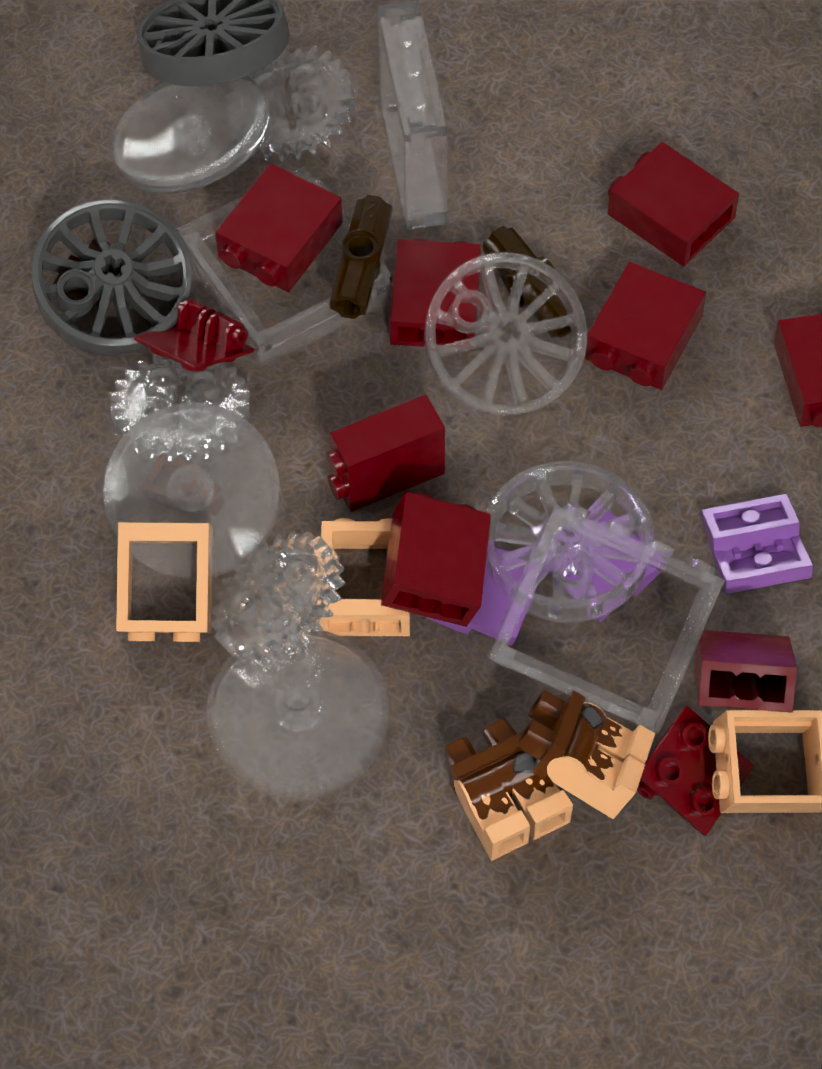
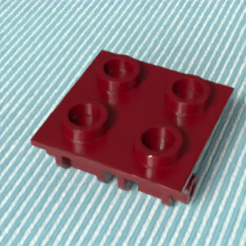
[134,299,255,372]
[637,705,754,836]

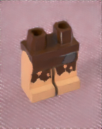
[516,690,655,819]
[445,718,573,861]

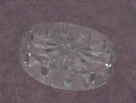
[424,252,588,416]
[486,461,654,622]

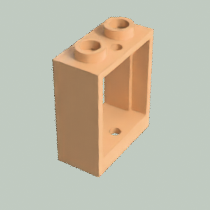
[318,518,410,636]
[116,522,213,642]
[708,710,822,813]

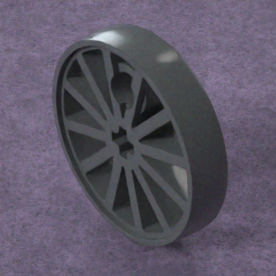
[138,0,290,86]
[32,199,193,356]

